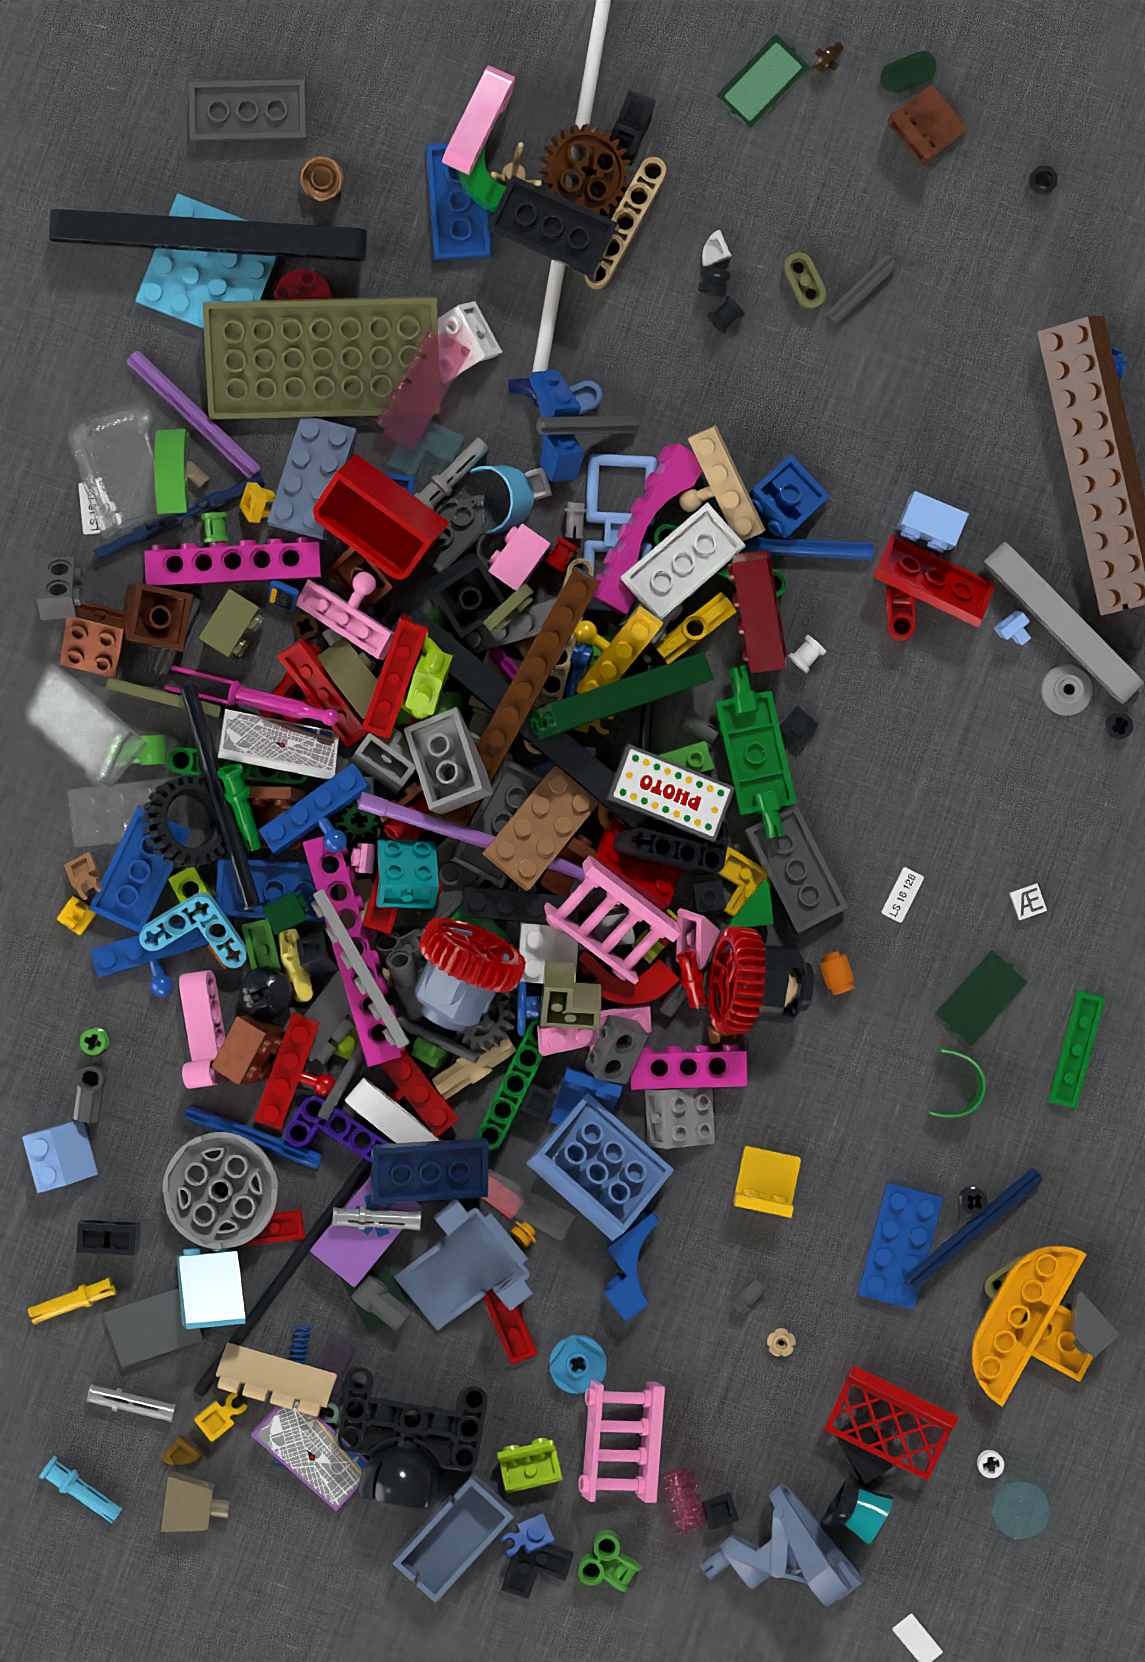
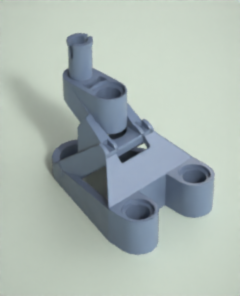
[700,1483,863,1607]

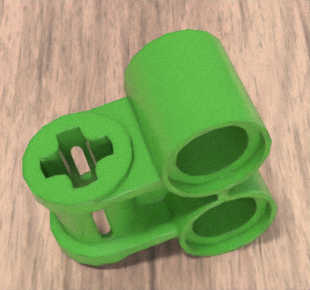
[578,1529,642,1593]

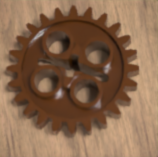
[538,124,632,216]

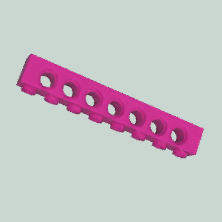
[303,836,406,1067]

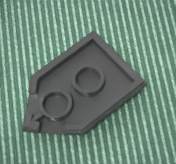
[424,495,485,573]

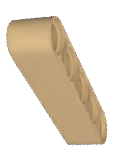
[584,157,666,290]

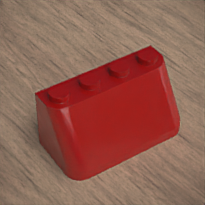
[313,453,450,580]

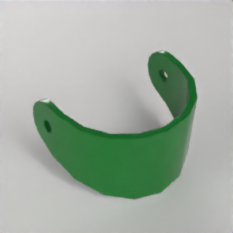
[927,1048,986,1118]

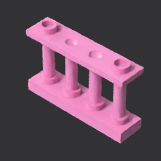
[544,855,681,985]
[579,1380,665,1503]

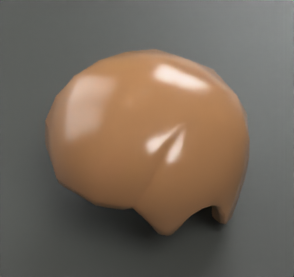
[300,156,345,201]

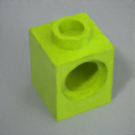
[168,866,213,912]

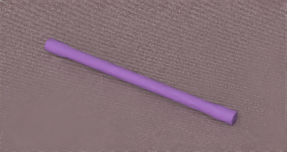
[357,792,602,888]

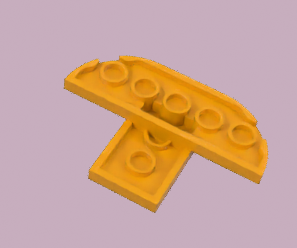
[971,1245,1093,1407]

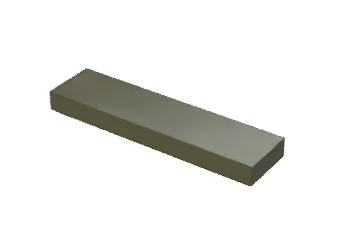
[106,678,224,718]

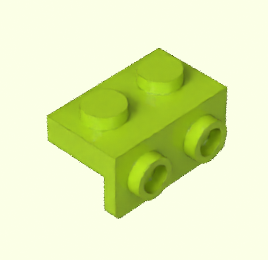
[497,1438,563,1493]

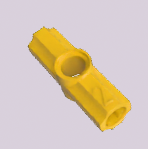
[653,592,737,664]

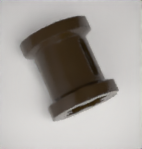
[292,614,320,641]

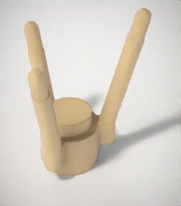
[491,142,542,187]

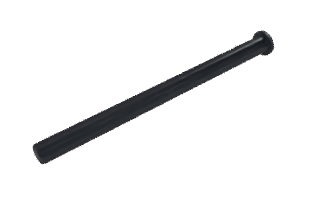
[180,684,264,911]

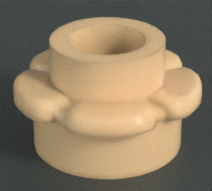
[767,1328,796,1357]

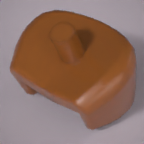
[707,1024,737,1044]

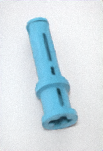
[39,1455,122,1524]

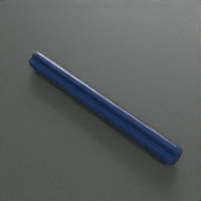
[904,1168,1043,1290]

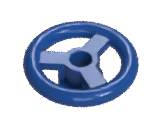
[517,981,541,1037]

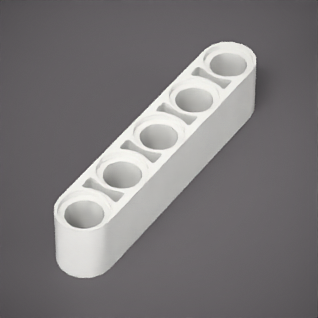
[345,1078,443,1143]

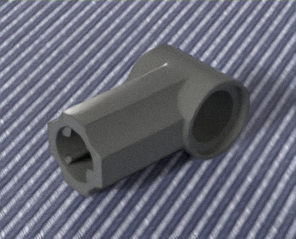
[73,1063,107,1123]
[351,1274,412,1331]

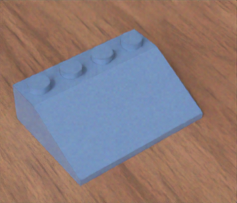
[526,1093,674,1241]

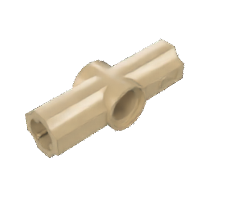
[432,1038,517,1100]

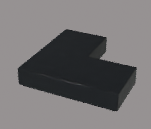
[501,1544,574,1600]

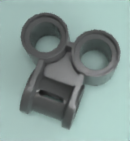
[375,928,427,988]

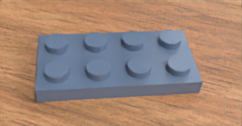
[267,417,358,540]

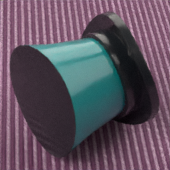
[822,1472,894,1545]

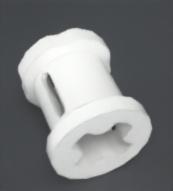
[788,635,826,673]

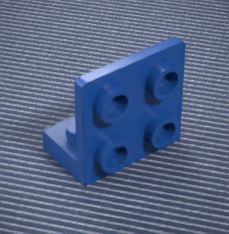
[550,1067,623,1125]

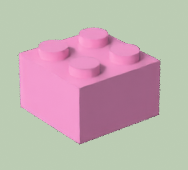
[487,523,551,592]

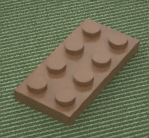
[482,765,600,891]

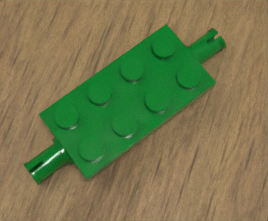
[714,665,797,839]

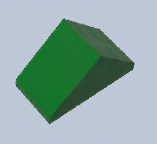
[727,879,774,927]

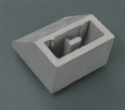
[350,728,416,794]

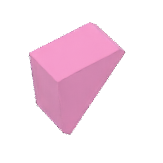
[676,908,720,970]

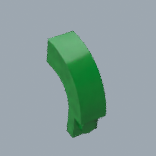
[456,141,506,213]

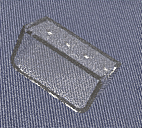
[24,662,148,788]

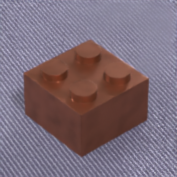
[211,1015,286,1085]

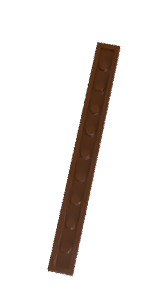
[439,567,602,827]

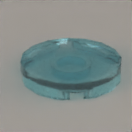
[992,1480,1050,1539]

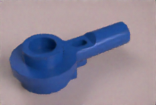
[564,643,594,696]

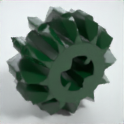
[334,800,382,843]

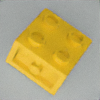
[733,1146,801,1218]

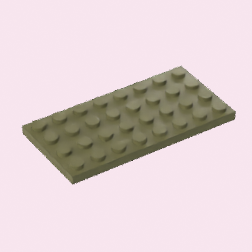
[203,296,441,419]

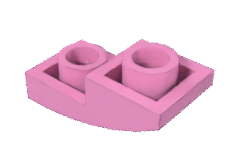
[351,843,377,873]

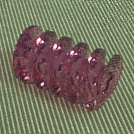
[658,1468,707,1533]

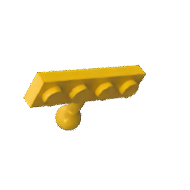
[574,606,663,694]

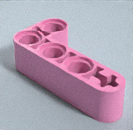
[442,65,515,175]
[179,970,230,1089]

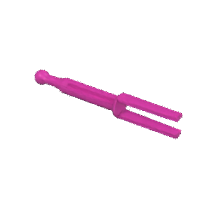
[164,664,339,726]

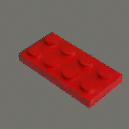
[873,534,996,627]

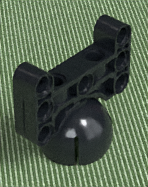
[335,1367,488,1510]

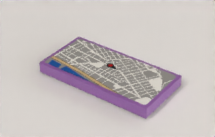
[251,1400,368,1511]

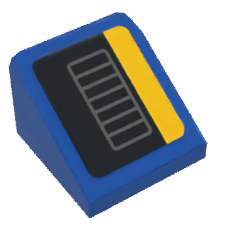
[267,580,300,612]

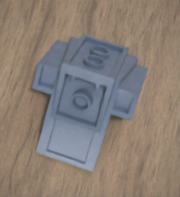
[394,1199,533,1331]

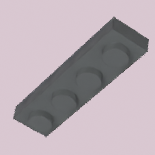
[461,598,557,654]

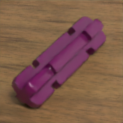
[489,646,519,683]

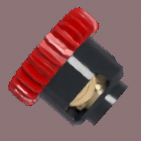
[707,926,814,1034]

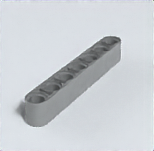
[983,542,1144,704]

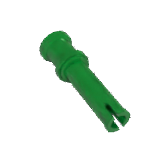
[217,763,263,851]

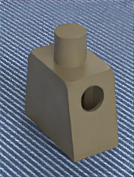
[161,1471,231,1532]

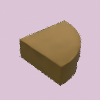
[160,1435,202,1465]

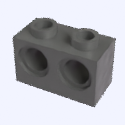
[36,556,83,620]
[586,1015,648,1085]

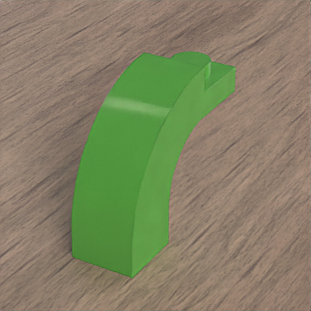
[154,429,191,514]

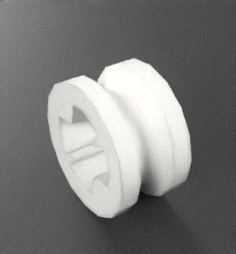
[977,1450,1004,1478]

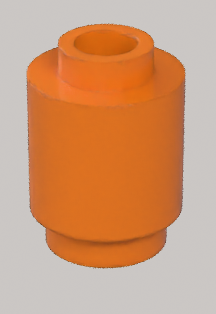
[819,950,855,995]

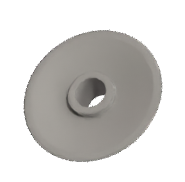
[1041,664,1093,716]

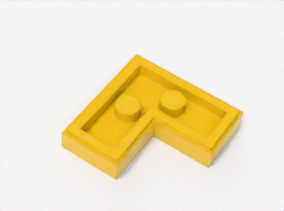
[717,847,772,916]

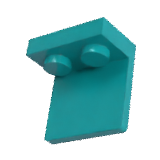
[376,839,439,908]

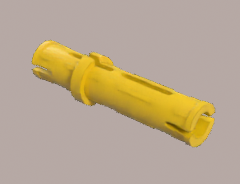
[28,1277,116,1325]

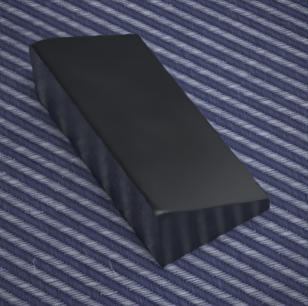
[835,1417,893,1485]

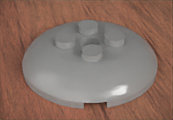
[162,1132,278,1249]

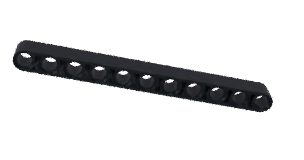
[49,209,367,261]
[408,607,653,829]

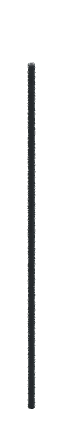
[193,948,518,1396]

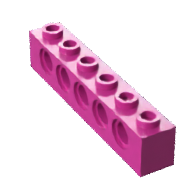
[144,537,323,587]

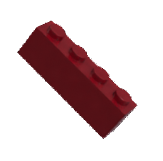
[728,549,788,673]

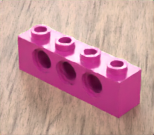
[630,1044,747,1090]

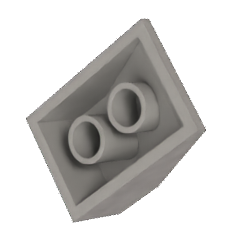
[403,707,493,815]

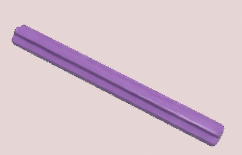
[127,351,261,479]

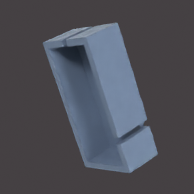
[392,1471,515,1603]

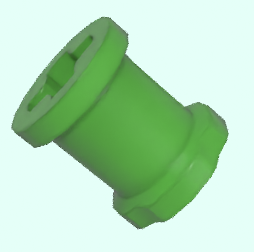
[201,512,229,544]
[80,1027,110,1055]

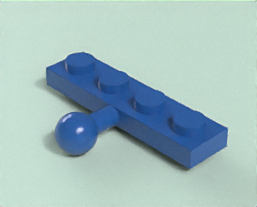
[259,763,371,855]
[90,919,210,997]

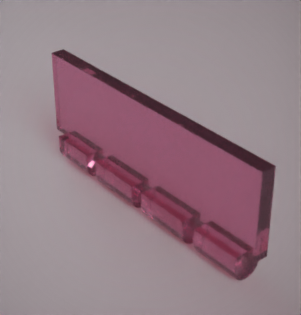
[376,331,471,450]

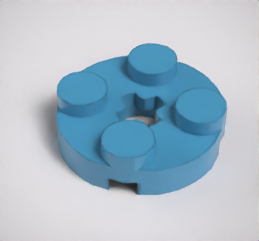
[550,1334,606,1394]

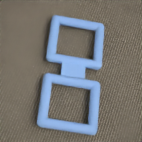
[582,454,658,611]

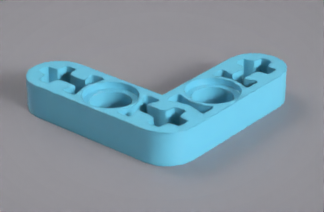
[139,892,247,968]

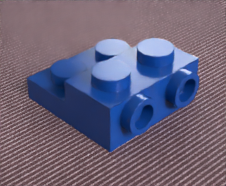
[748,454,830,539]

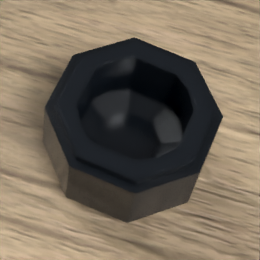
[1029,166,1058,195]

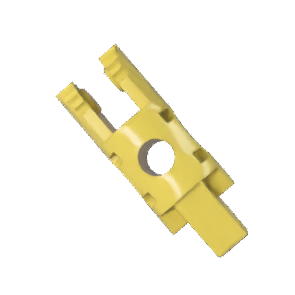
[278,928,313,1003]

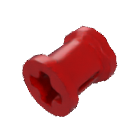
[543,536,580,574]

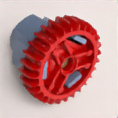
[415,917,526,1031]

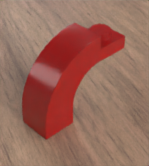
[577,950,680,1004]

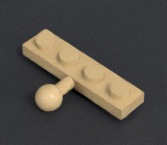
[679,425,765,542]

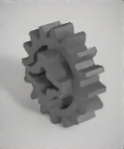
[456,992,516,1052]

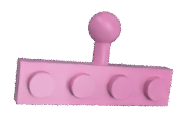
[295,572,395,660]
[537,1002,652,1075]

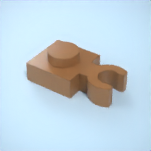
[64,851,101,900]

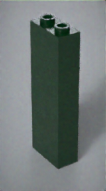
[530,652,714,741]

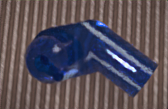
[508,378,539,407]

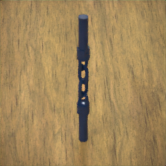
[93,474,265,560]

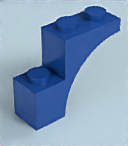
[529,370,585,482]
[604,1210,659,1321]

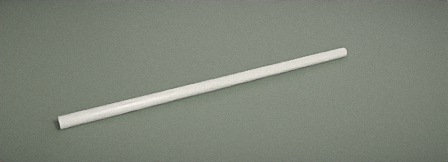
[532,0,611,372]

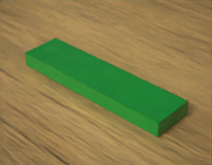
[1047,990,1106,1109]

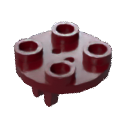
[274,269,331,300]

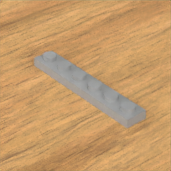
[311,889,409,1049]

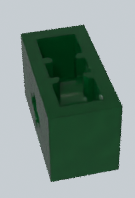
[262,889,310,935]

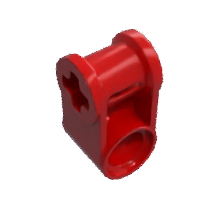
[885,586,916,642]

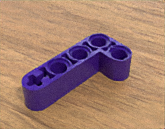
[285,1096,394,1162]

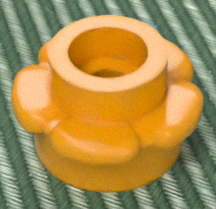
[510,1221,536,1248]

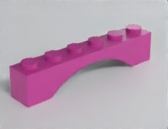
[592,443,702,614]

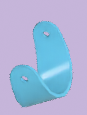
[469,465,534,535]

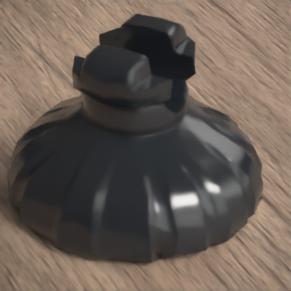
[238,966,293,1020]

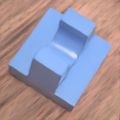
[994,610,1031,645]

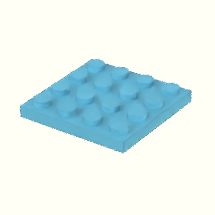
[135,193,279,329]

